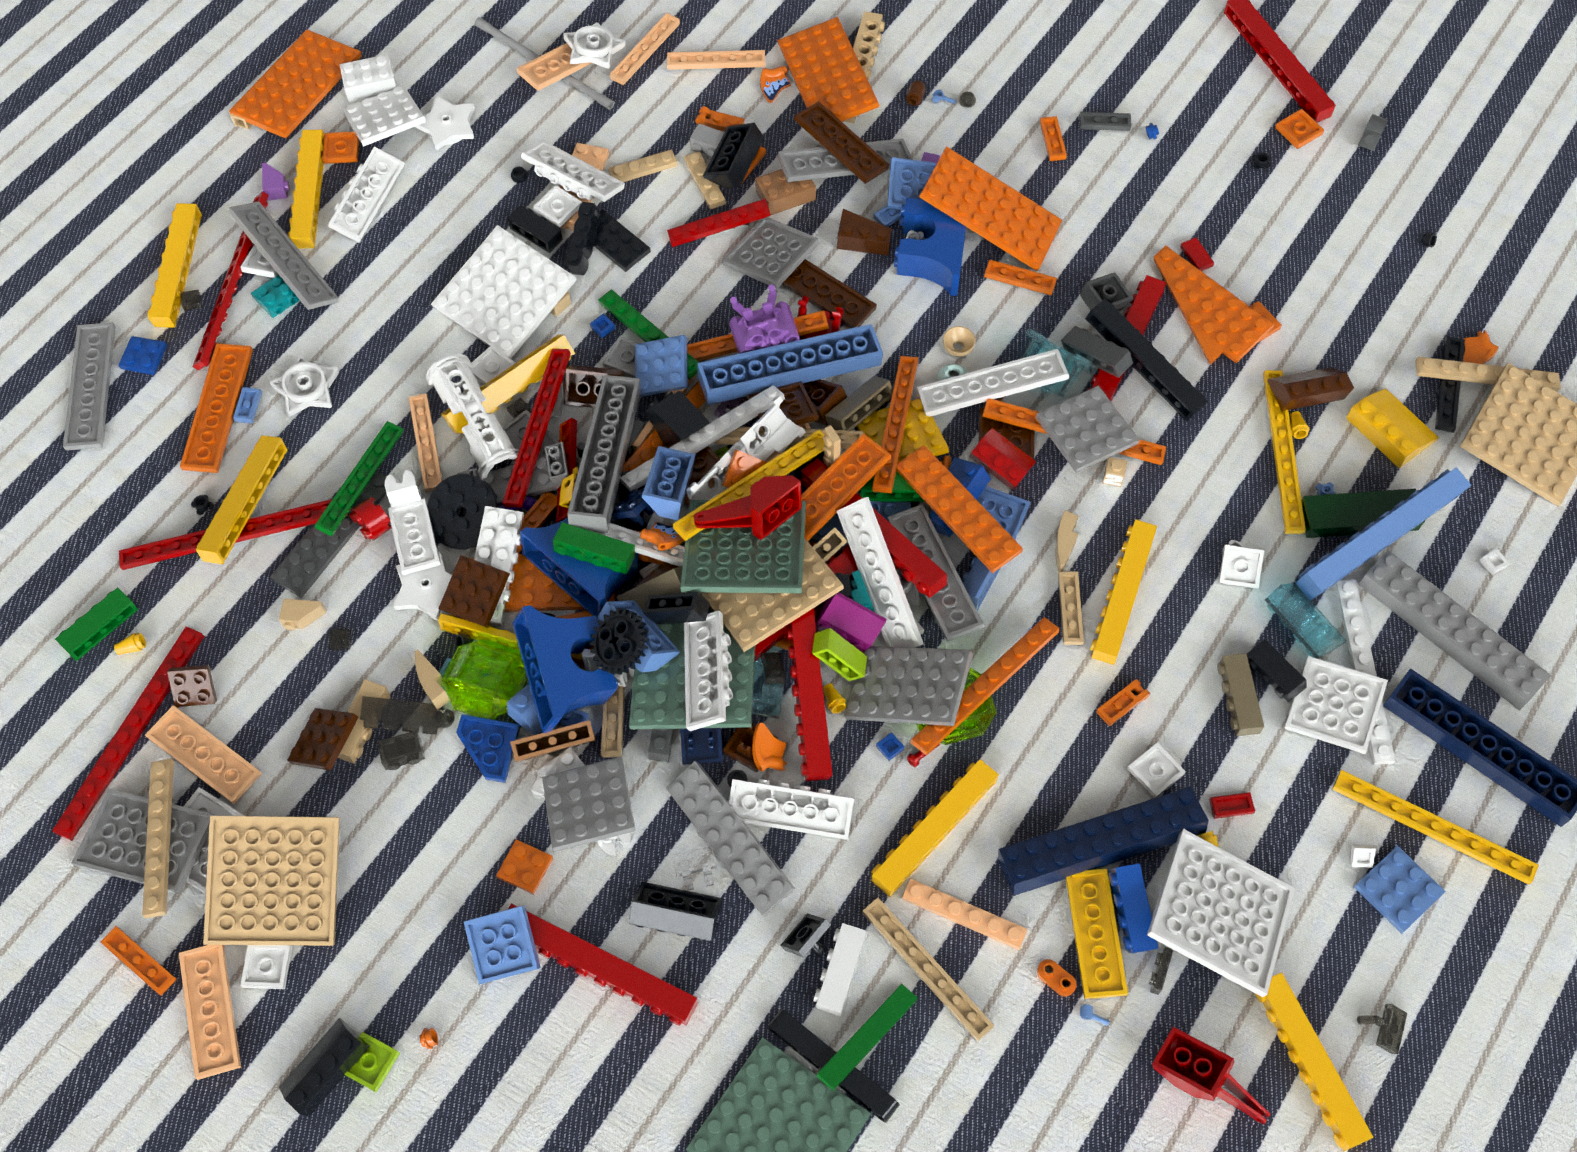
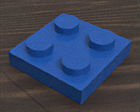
[118,336,167,375]

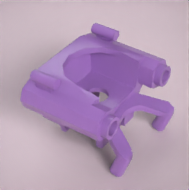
[729,284,800,354]

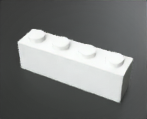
[813,923,867,1017]

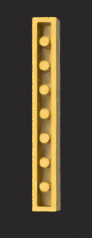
[288,129,324,249]
[148,203,202,328]
[441,334,575,434]
[196,435,287,564]
[1090,519,1157,665]
[871,759,999,897]
[1255,973,1373,1151]

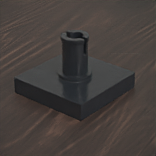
[780,913,831,957]

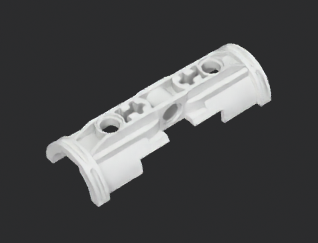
[426,354,519,479]
[686,396,806,500]

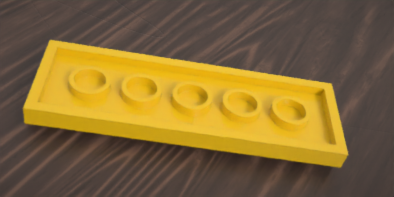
[1065,869,1128,999]

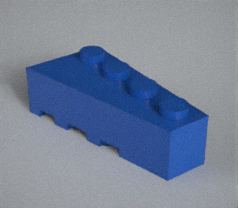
[929,457,991,537]
[1107,863,1159,953]

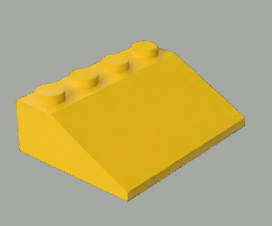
[1346,388,1439,468]

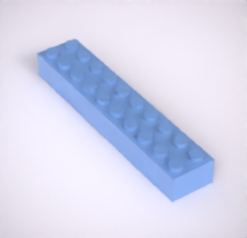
[697,324,883,405]
[1296,467,1471,601]

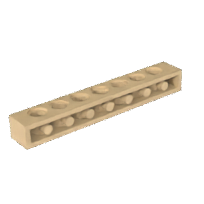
[843,11,885,123]

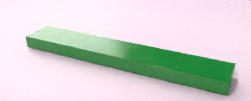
[817,984,918,1091]

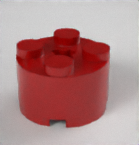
[349,497,392,541]

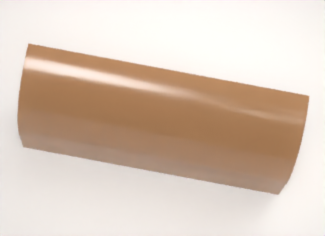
[510,720,596,762]

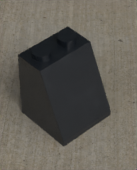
[645,391,710,448]

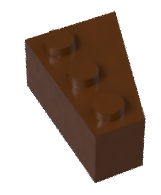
[837,209,892,256]

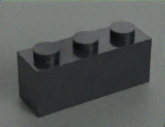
[508,205,563,253]
[644,592,710,625]
[1247,639,1307,702]

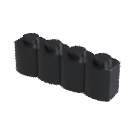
[565,202,601,276]

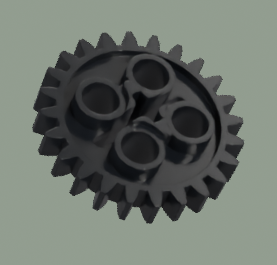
[590,609,649,675]

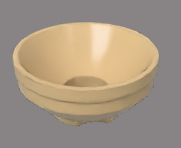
[943,326,976,357]

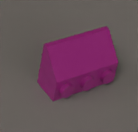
[815,592,887,653]

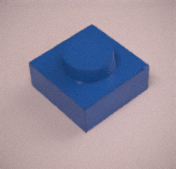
[590,314,615,338]
[876,732,905,761]

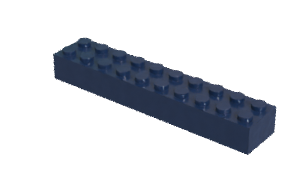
[1383,668,1577,827]
[998,787,1209,896]

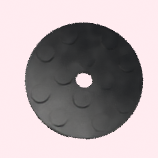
[427,474,498,550]

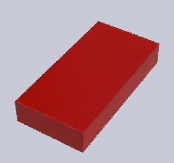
[1180,237,1214,271]
[1209,792,1255,819]

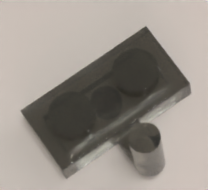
[1357,1004,1407,1054]

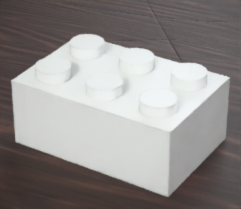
[339,54,397,102]

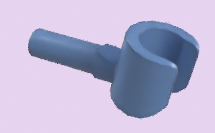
[932,90,956,104]
[1080,1004,1110,1026]

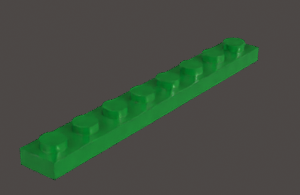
[598,289,699,380]
[315,421,404,536]

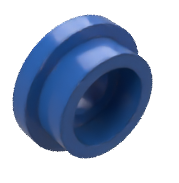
[1145,123,1159,140]

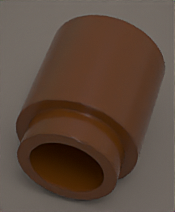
[906,80,926,106]

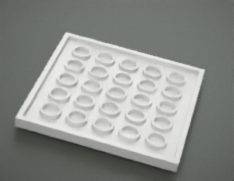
[431,225,577,359]
[1147,829,1295,997]

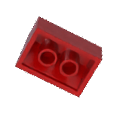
[969,428,1036,491]

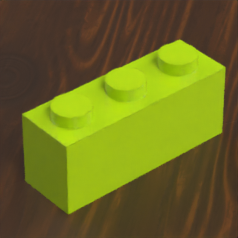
[812,628,867,681]

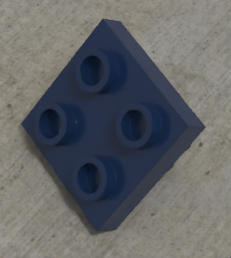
[612,488,655,528]
[680,728,723,765]

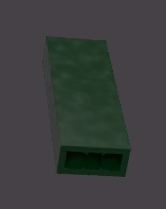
[1302,488,1425,538]

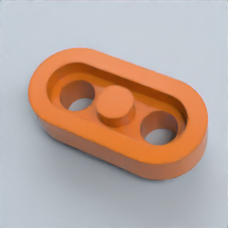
[1037,959,1077,997]

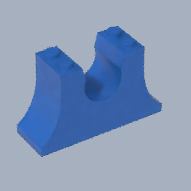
[894,198,966,296]
[520,518,638,618]
[512,605,618,733]

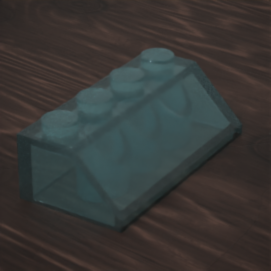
[1265,583,1347,659]

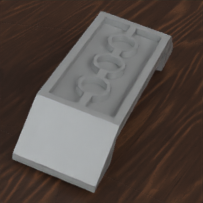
[457,442,569,506]

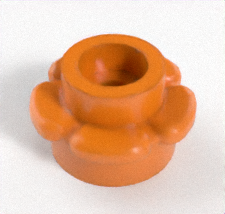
[419,1028,438,1049]

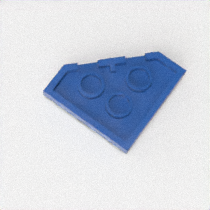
[456,715,521,783]

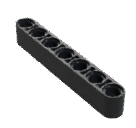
[767,1009,900,1123]

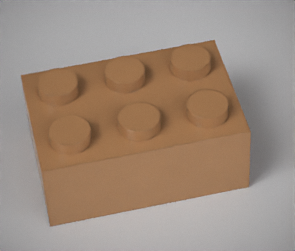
[755,169,816,215]

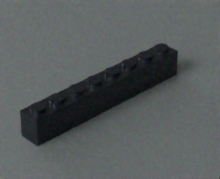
[1085,298,1208,421]

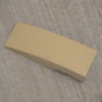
[1055,511,1079,572]
[415,649,450,710]

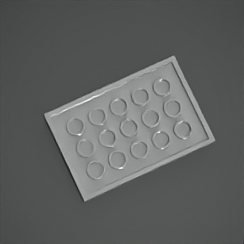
[844,646,973,726]
[71,789,215,894]

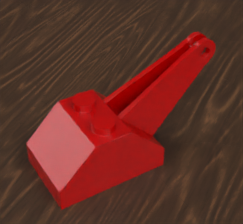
[694,475,802,540]
[1152,1027,1270,1124]

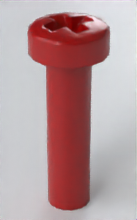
[907,743,940,767]

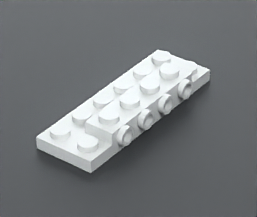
[521,140,625,202]
[328,147,405,243]
[474,506,524,625]
[684,610,733,731]
[729,779,854,840]

